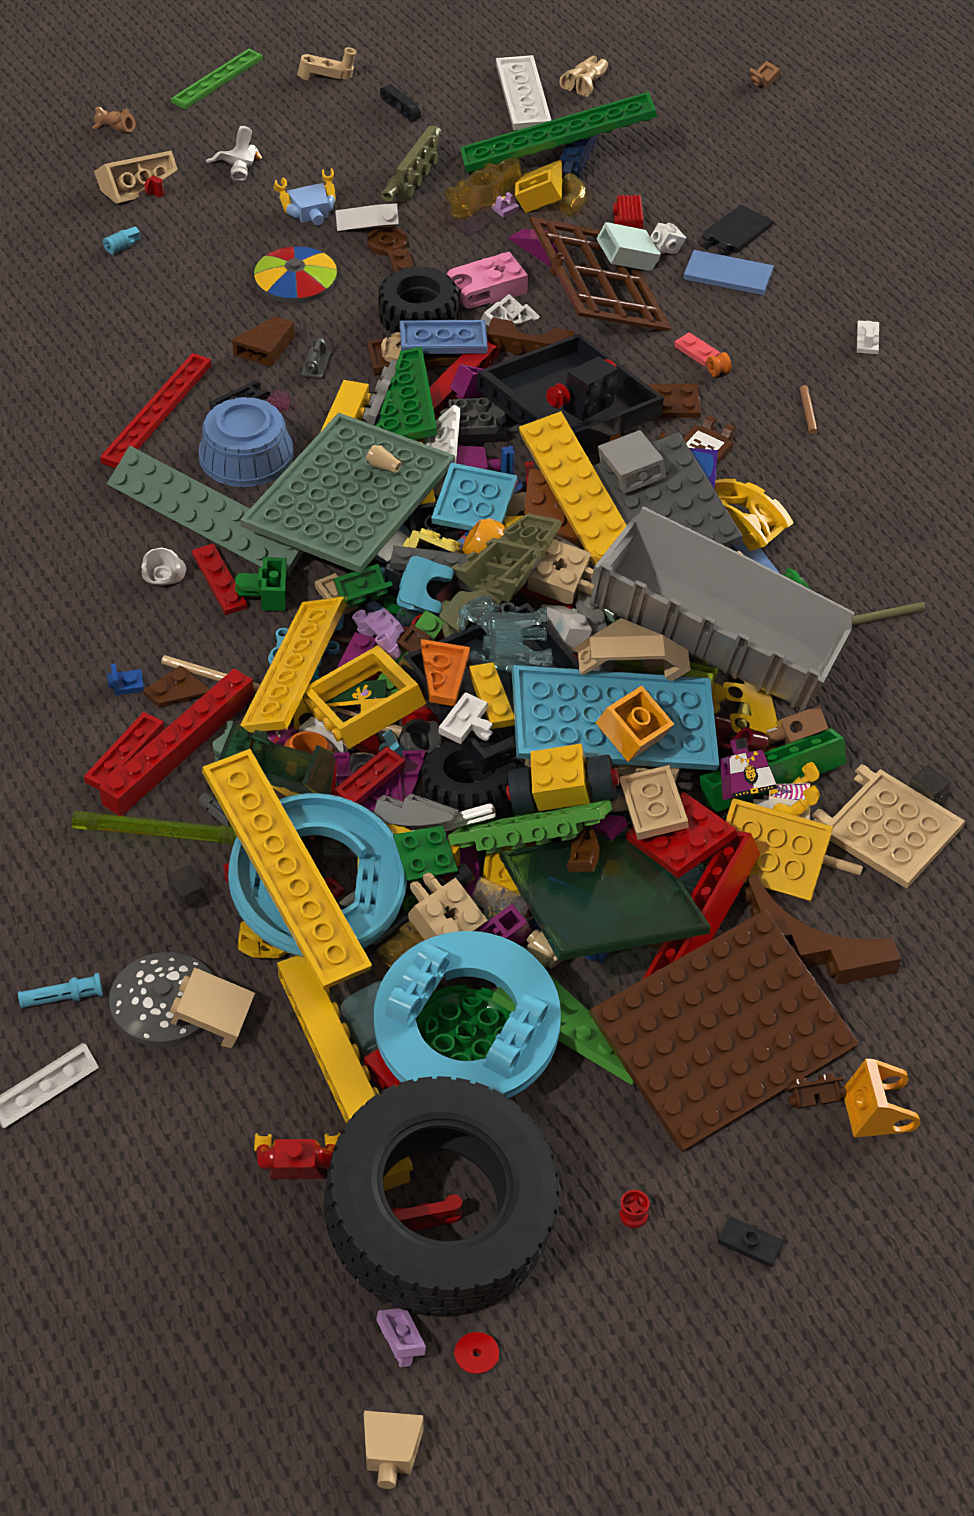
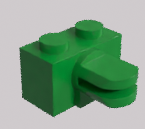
[235,557,287,611]

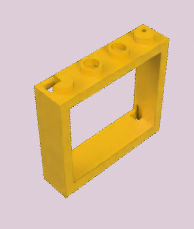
[303,645,426,749]

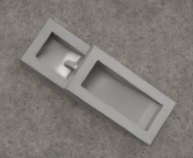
[374,794,459,826]

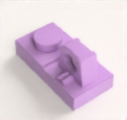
[376,1308,426,1367]

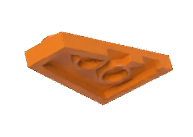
[421,639,470,706]

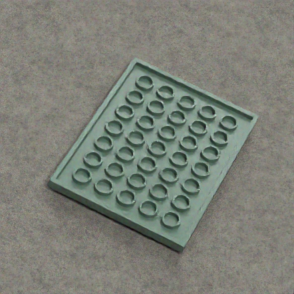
[240,413,455,573]

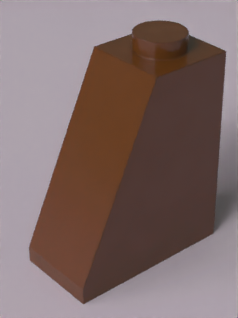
[232,316,295,367]

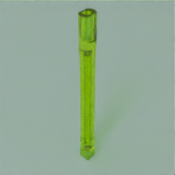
[72,811,237,845]

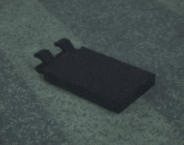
[700,205,773,256]

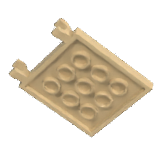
[812,764,965,889]

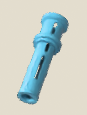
[18,973,103,1009]

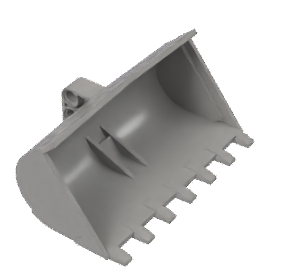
[590,506,855,712]

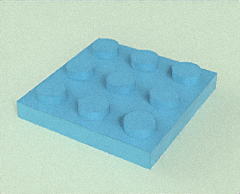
[432,463,518,531]

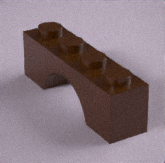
[486,317,575,355]

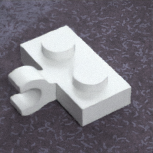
[439,692,492,744]

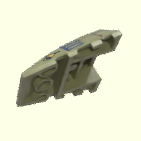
[451,513,562,602]

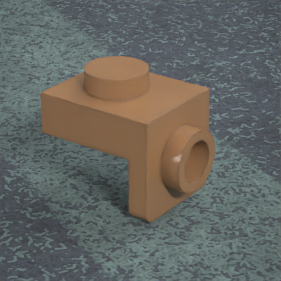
[749,61,781,88]

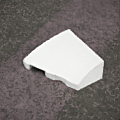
[481,294,540,326]

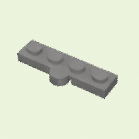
[362,360,397,425]

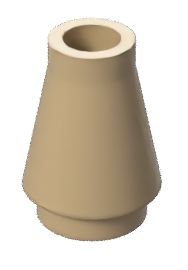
[366,445,402,474]

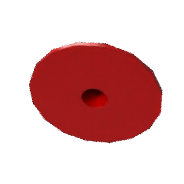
[454,1332,499,1374]

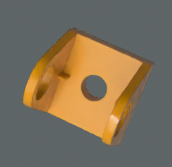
[843,1059,921,1137]

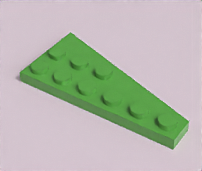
[491,973,634,1085]

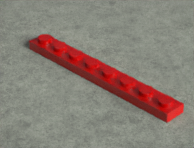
[100,353,212,468]

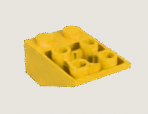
[515,160,562,213]

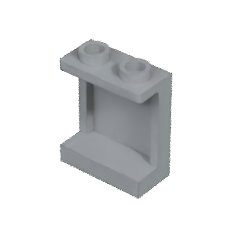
[598,430,666,494]

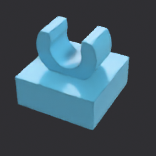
[378,729,405,756]

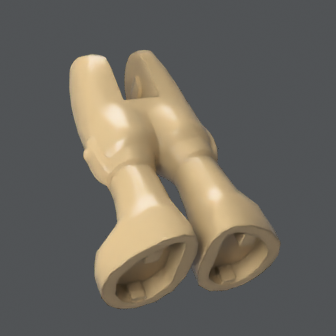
[559,56,608,97]

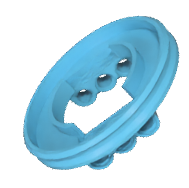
[228,793,407,957]
[374,931,561,1099]

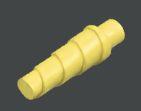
[737,702,751,728]

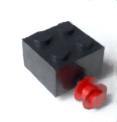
[546,356,618,421]

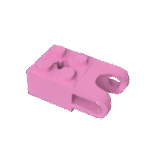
[447,251,528,309]

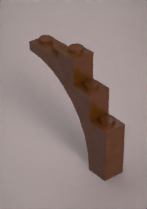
[742,874,901,985]

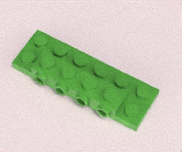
[448,799,612,854]

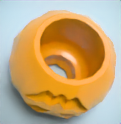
[462,518,507,555]

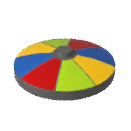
[254,246,337,303]

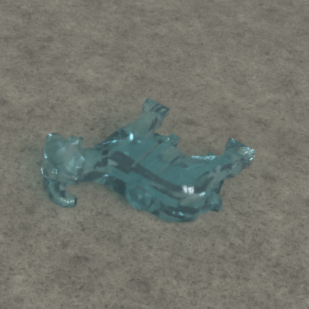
[458,595,552,672]

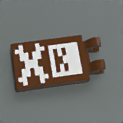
[683,415,736,464]

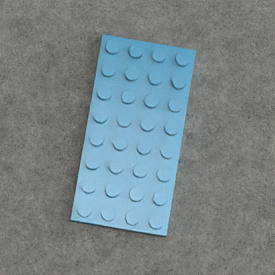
[512,665,719,770]

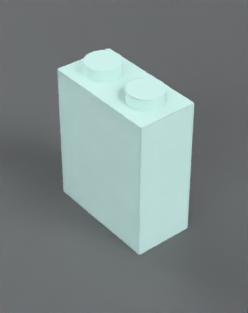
[597,222,661,271]

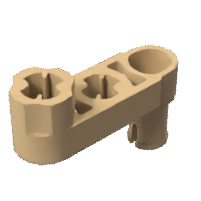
[297,47,356,80]

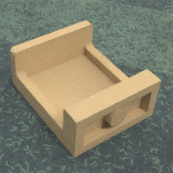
[169,967,255,1048]

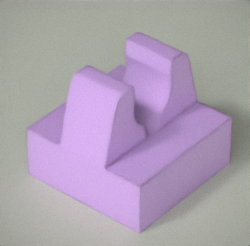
[491,192,519,218]

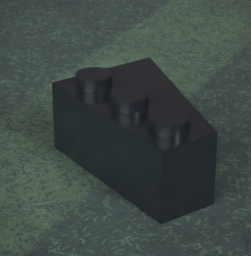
[385,562,459,617]

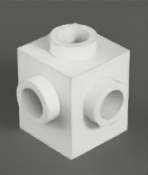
[650,223,686,254]

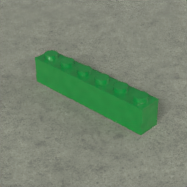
[700,728,846,813]

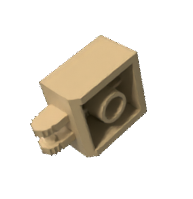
[527,540,594,604]
[408,873,488,940]

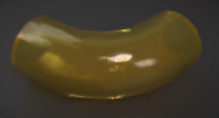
[559,173,588,217]

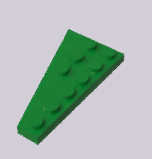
[376,347,438,440]

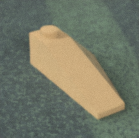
[94,151,178,204]

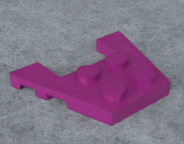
[327,750,425,813]

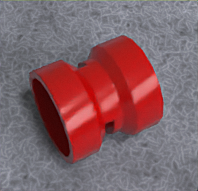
[619,1190,649,1228]

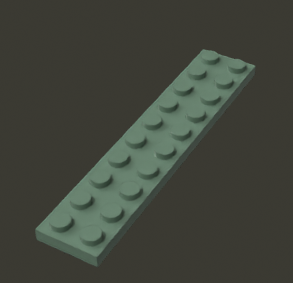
[107,446,304,578]

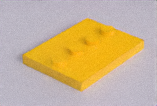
[726,798,833,902]

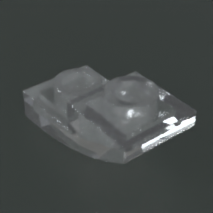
[471,877,532,917]

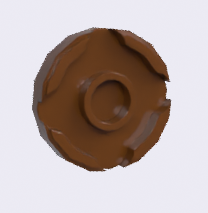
[367,227,408,256]

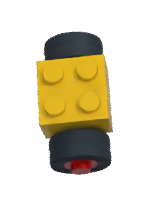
[506,743,619,815]

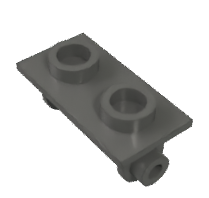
[301,338,332,379]

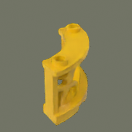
[715,479,793,551]

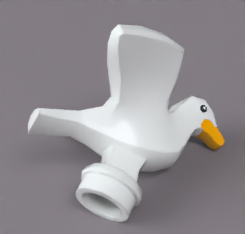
[206,126,262,180]

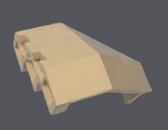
[572,618,691,681]

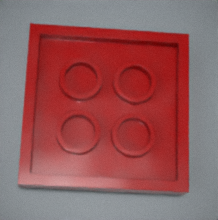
[625,792,737,878]

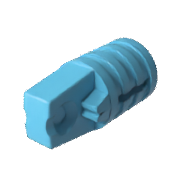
[103,227,140,255]

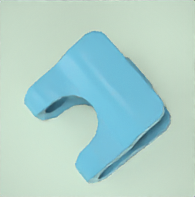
[396,556,454,616]

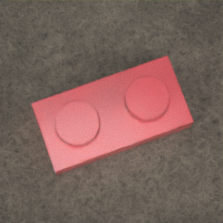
[674,332,720,366]

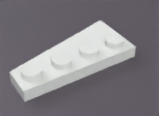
[425,405,460,497]

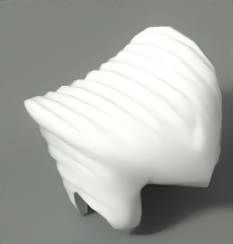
[141,547,187,586]

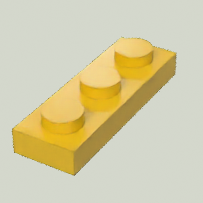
[468,662,515,730]

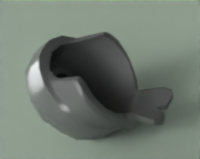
[399,719,443,758]

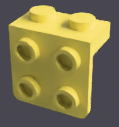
[403,528,463,554]

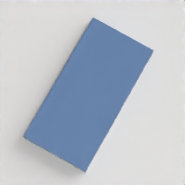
[683,250,774,295]
[400,320,488,354]

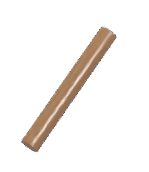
[800,385,818,434]

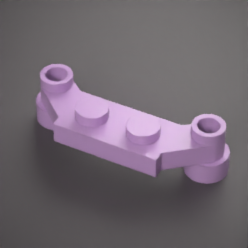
[352,608,405,660]

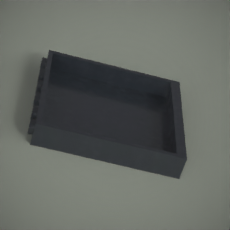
[476,334,664,448]

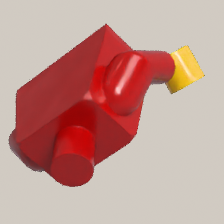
[254,1133,341,1179]

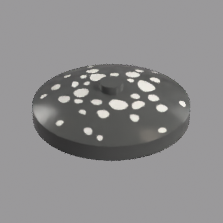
[109,952,213,1046]

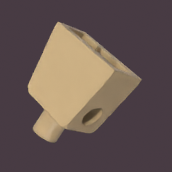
[364,1411,424,1489]

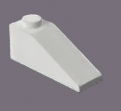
[336,203,399,231]
[541,604,592,653]

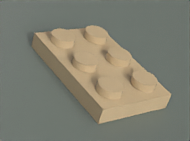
[619,765,689,840]

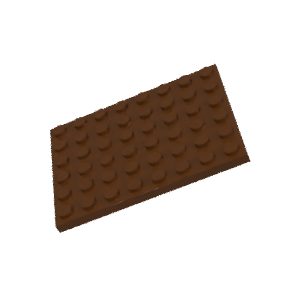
[588,910,859,1152]

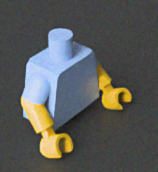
[273,168,336,225]

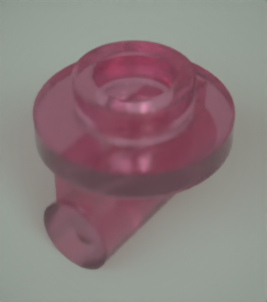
[267,390,291,410]

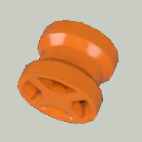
[706,352,732,377]

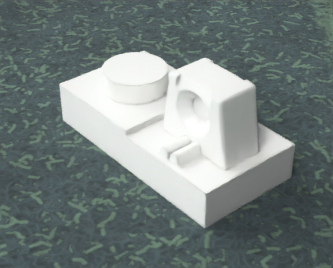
[857,321,879,354]

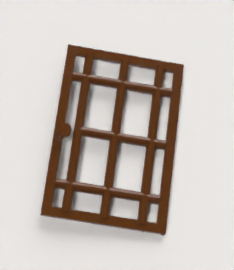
[529,216,672,331]

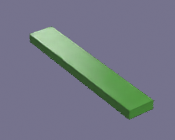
[171,49,263,109]

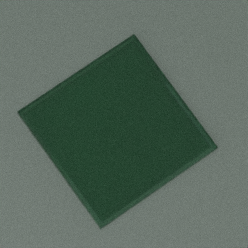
[501,831,711,961]

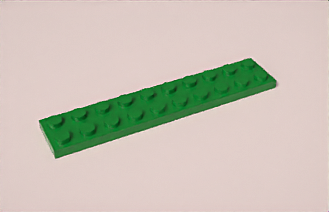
[460,92,657,172]

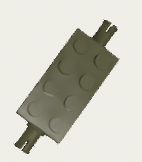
[381,126,441,202]

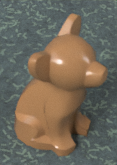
[92,107,136,133]

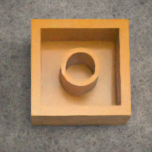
[595,686,675,762]

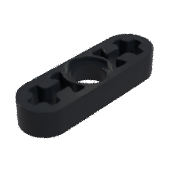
[380,84,421,122]

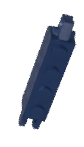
[560,134,598,182]

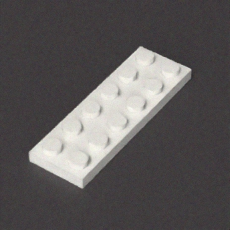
[496,55,551,130]

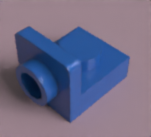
[107,663,144,695]

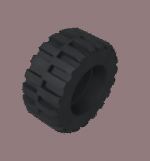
[378,266,459,334]
[422,740,519,823]

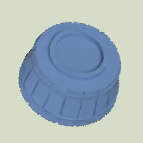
[199,397,294,487]

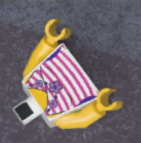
[753,762,820,820]

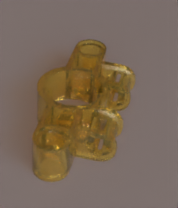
[445,158,522,219]

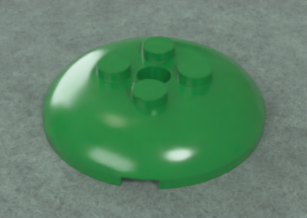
[416,985,511,1061]

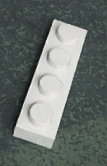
[0,1043,99,1128]

